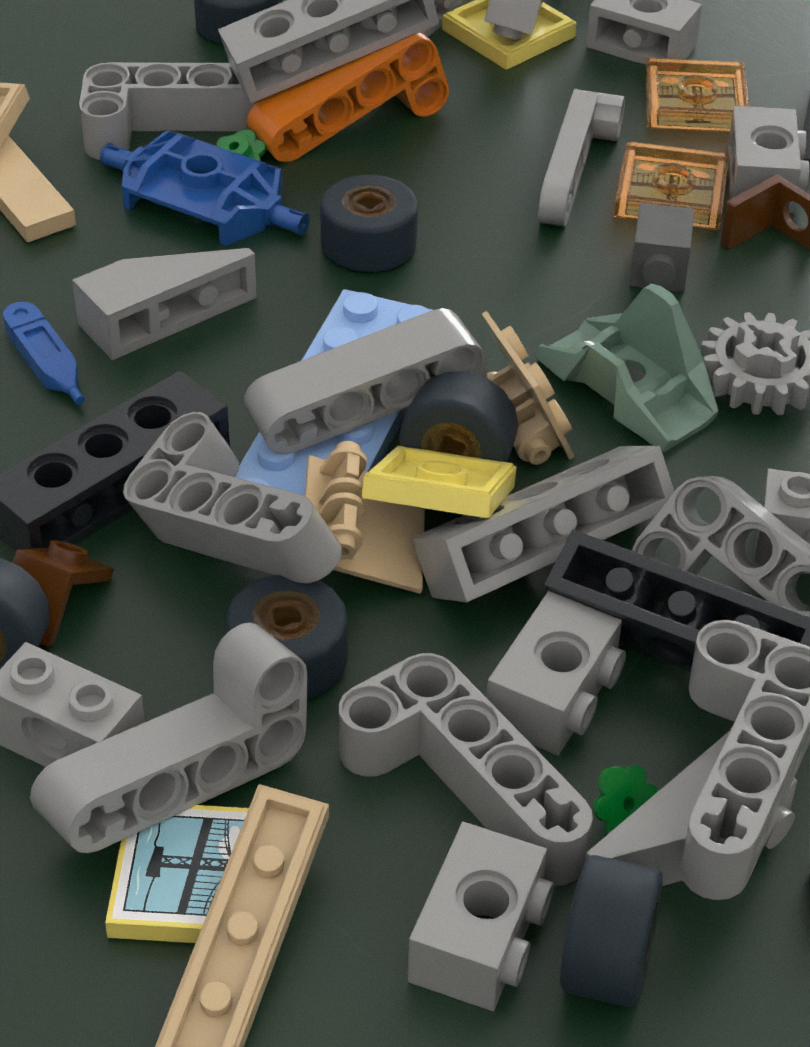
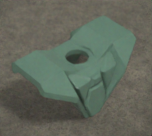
[536,284,718,453]

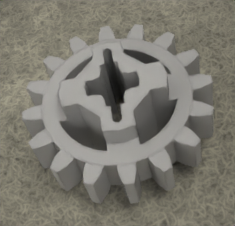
[701,312,810,415]

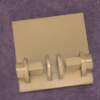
[482,311,575,465]
[304,441,425,594]

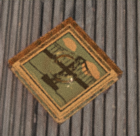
[645,58,749,132]
[614,141,729,230]

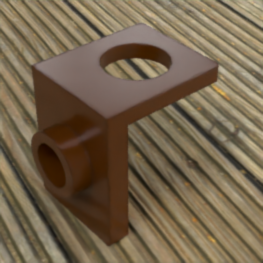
[720,174,810,250]
[13,541,114,647]

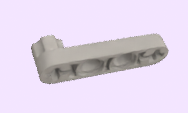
[538,89,625,227]

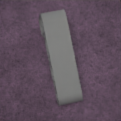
[79,62,258,160]
[244,308,487,454]
[123,412,342,583]
[632,476,810,617]
[680,620,810,900]
[30,622,307,853]
[339,653,593,886]

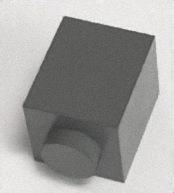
[629,203,694,292]

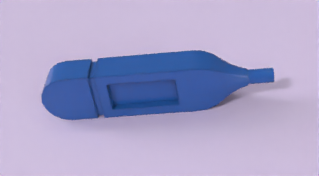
[3,302,85,405]

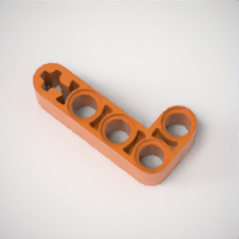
[246,32,449,162]

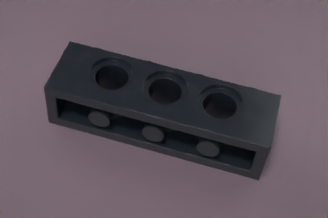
[0,370,230,552]
[544,529,810,672]

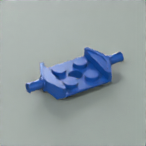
[100,130,310,246]

